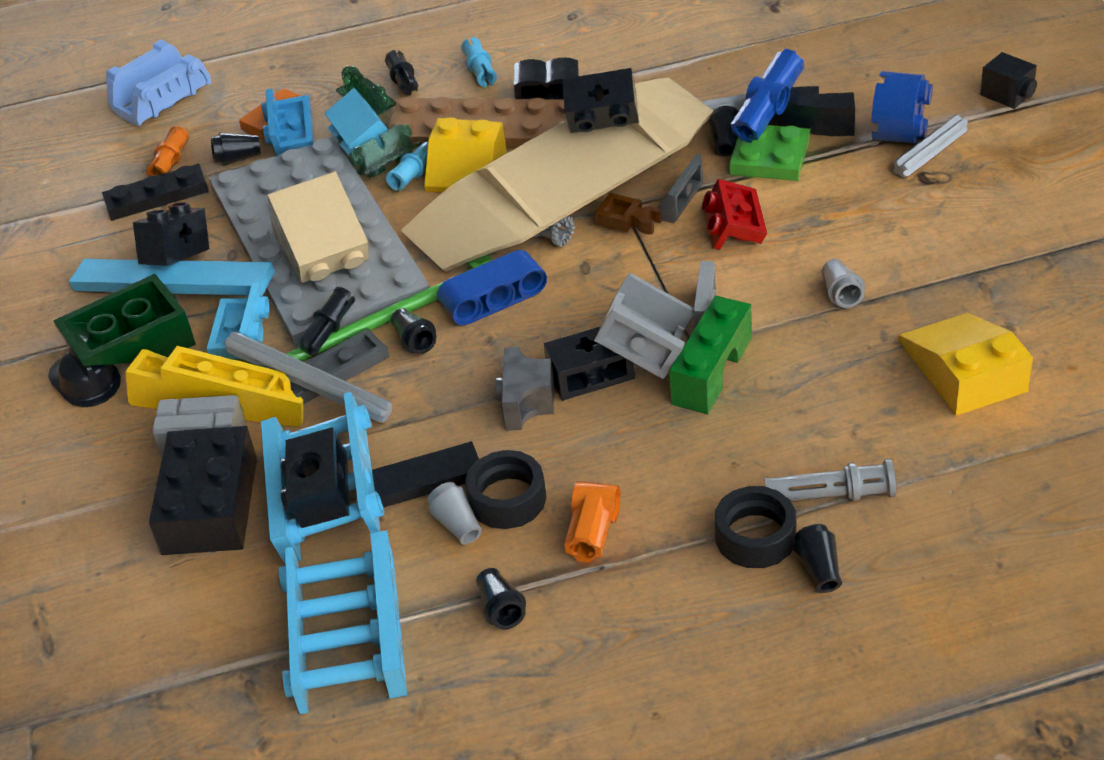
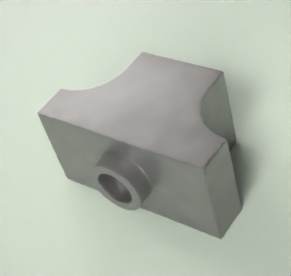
[496,347,554,431]

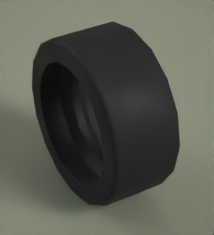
[465,450,547,529]
[715,486,796,568]

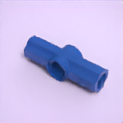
[731,48,804,143]

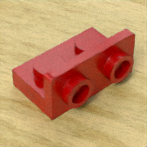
[702,179,767,250]

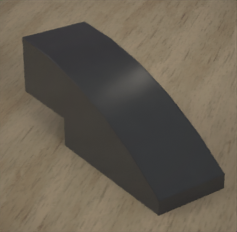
[768,86,855,136]

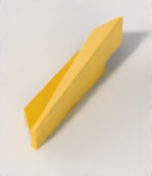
[125,346,303,427]

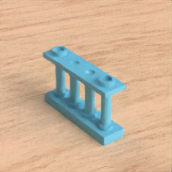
[261,392,384,563]
[279,531,408,714]

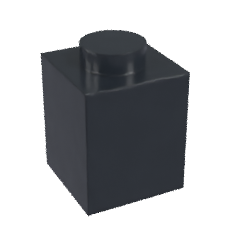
[980,52,1037,109]

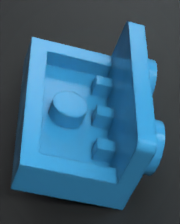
[261,88,315,155]

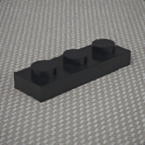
[102,163,209,221]

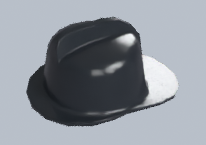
[48,347,121,407]

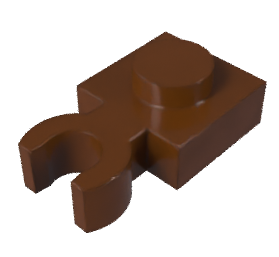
[594,193,662,234]

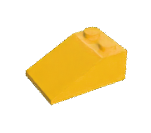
[898,313,1033,416]

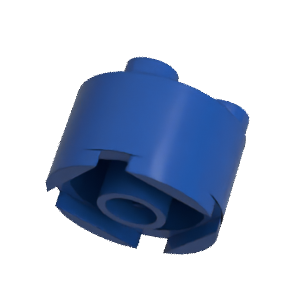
[871,71,933,144]

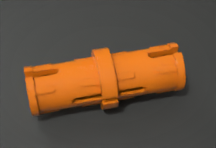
[146,126,189,176]

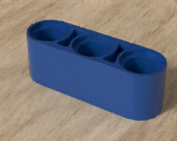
[437,250,548,325]

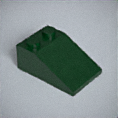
[53,274,196,366]

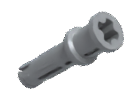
[764,459,896,501]

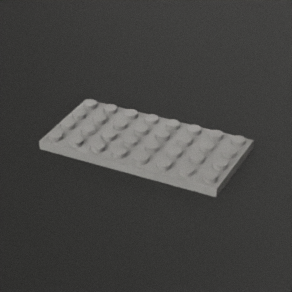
[209,136,430,346]

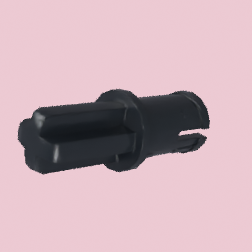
[385,50,418,95]
[299,287,356,356]

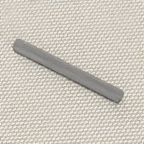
[225,332,393,423]

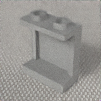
[594,273,694,379]

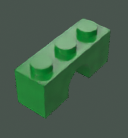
[669,295,752,415]

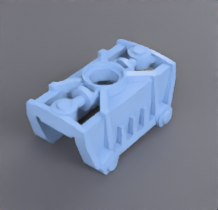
[106,40,211,126]

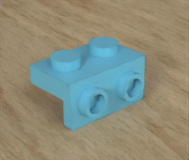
[206,283,270,359]

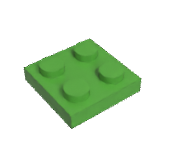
[730,125,810,181]

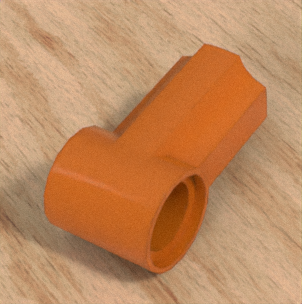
[564,481,621,563]

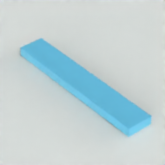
[69,259,275,295]

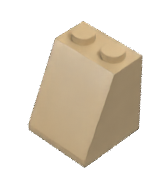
[268,171,369,283]

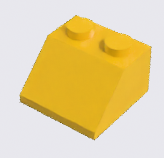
[424,118,507,193]

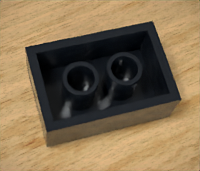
[149,425,257,555]

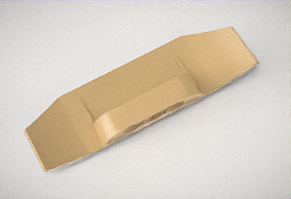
[401,77,713,272]

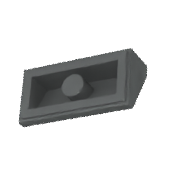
[658,154,703,223]

